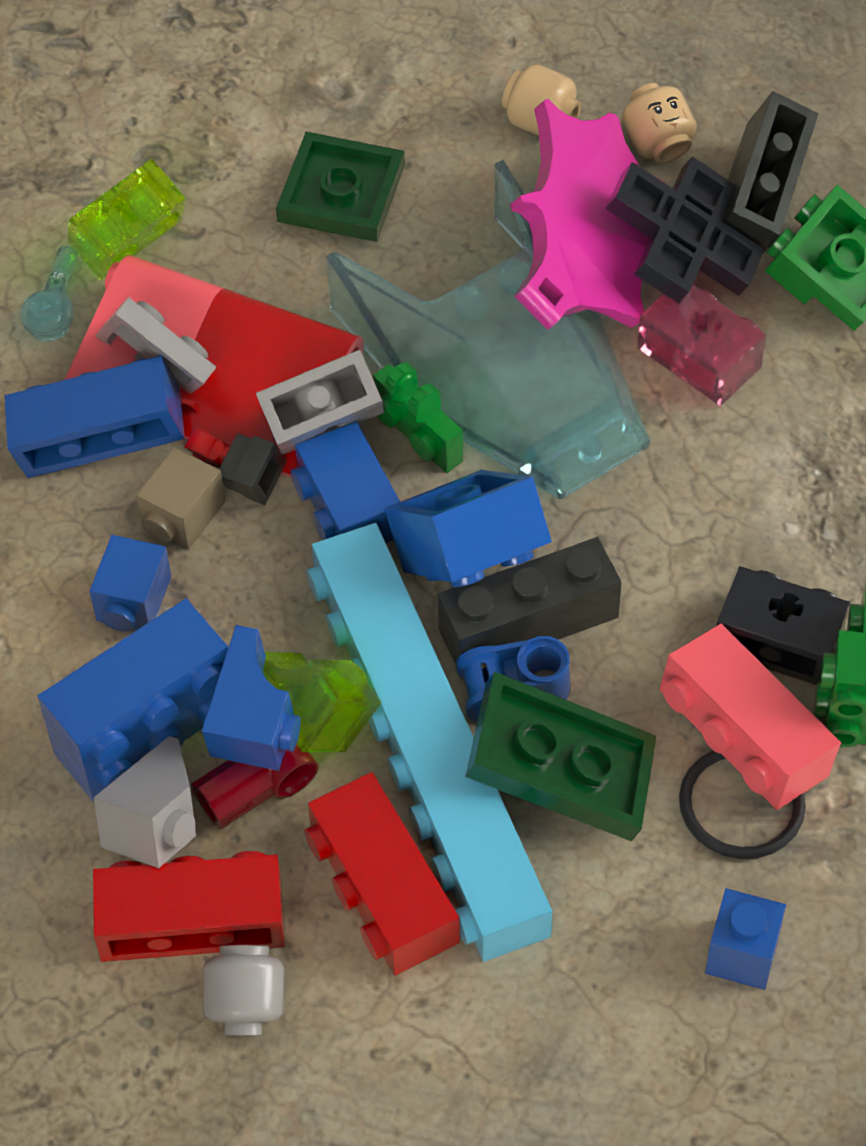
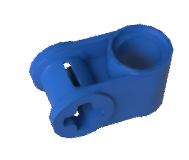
[455,636,571,722]

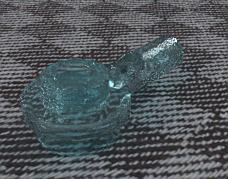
[20,246,78,341]

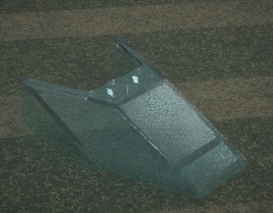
[326,159,650,500]

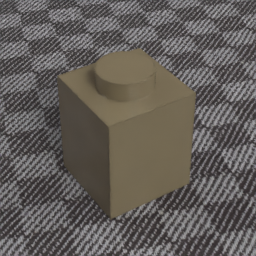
[136,447,225,550]

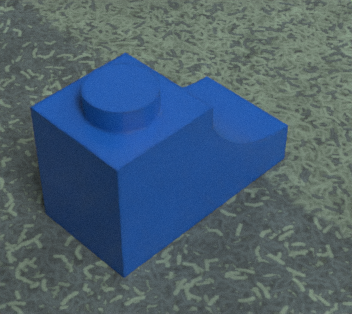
[202,625,301,771]

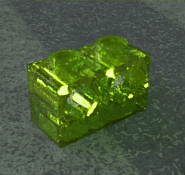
[67,159,186,281]

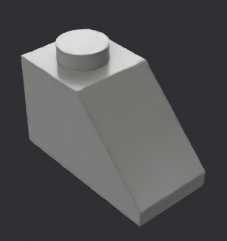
[94,736,196,868]

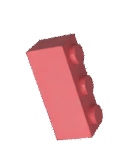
[659,624,841,810]

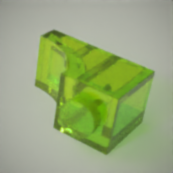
[263,651,382,752]

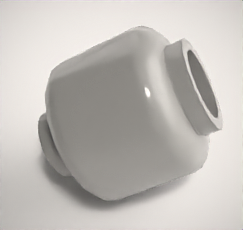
[203,945,284,1036]

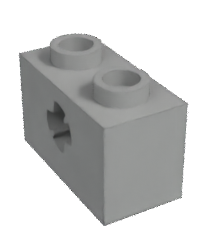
[256,350,384,455]

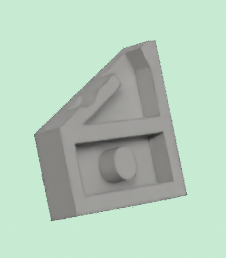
[95,297,216,394]

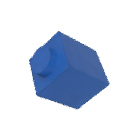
[89,534,172,631]
[705,888,787,990]

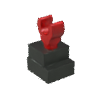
[184,428,287,506]

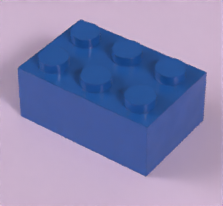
[37,598,228,802]

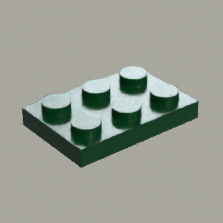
[465,671,656,842]

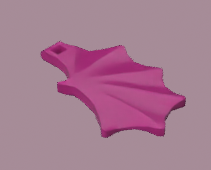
[510,99,666,330]

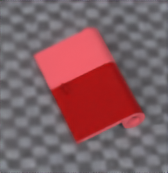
[65,255,364,478]

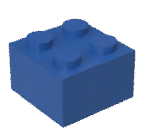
[384,470,552,587]

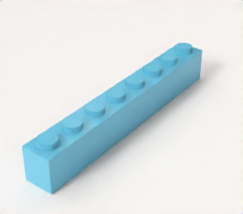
[306,523,553,962]

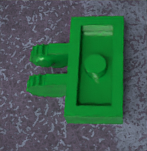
[372,361,463,473]

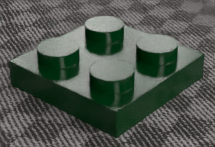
[276,131,405,242]

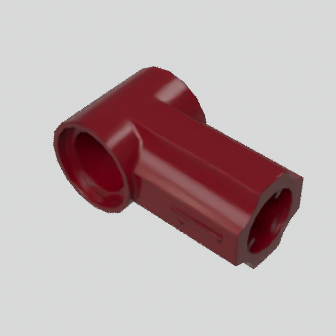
[191,739,319,829]

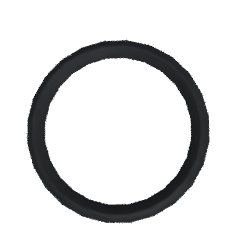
[679,750,806,859]

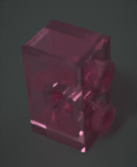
[637,285,766,406]

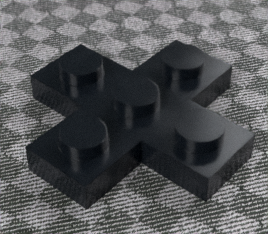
[605,156,764,304]

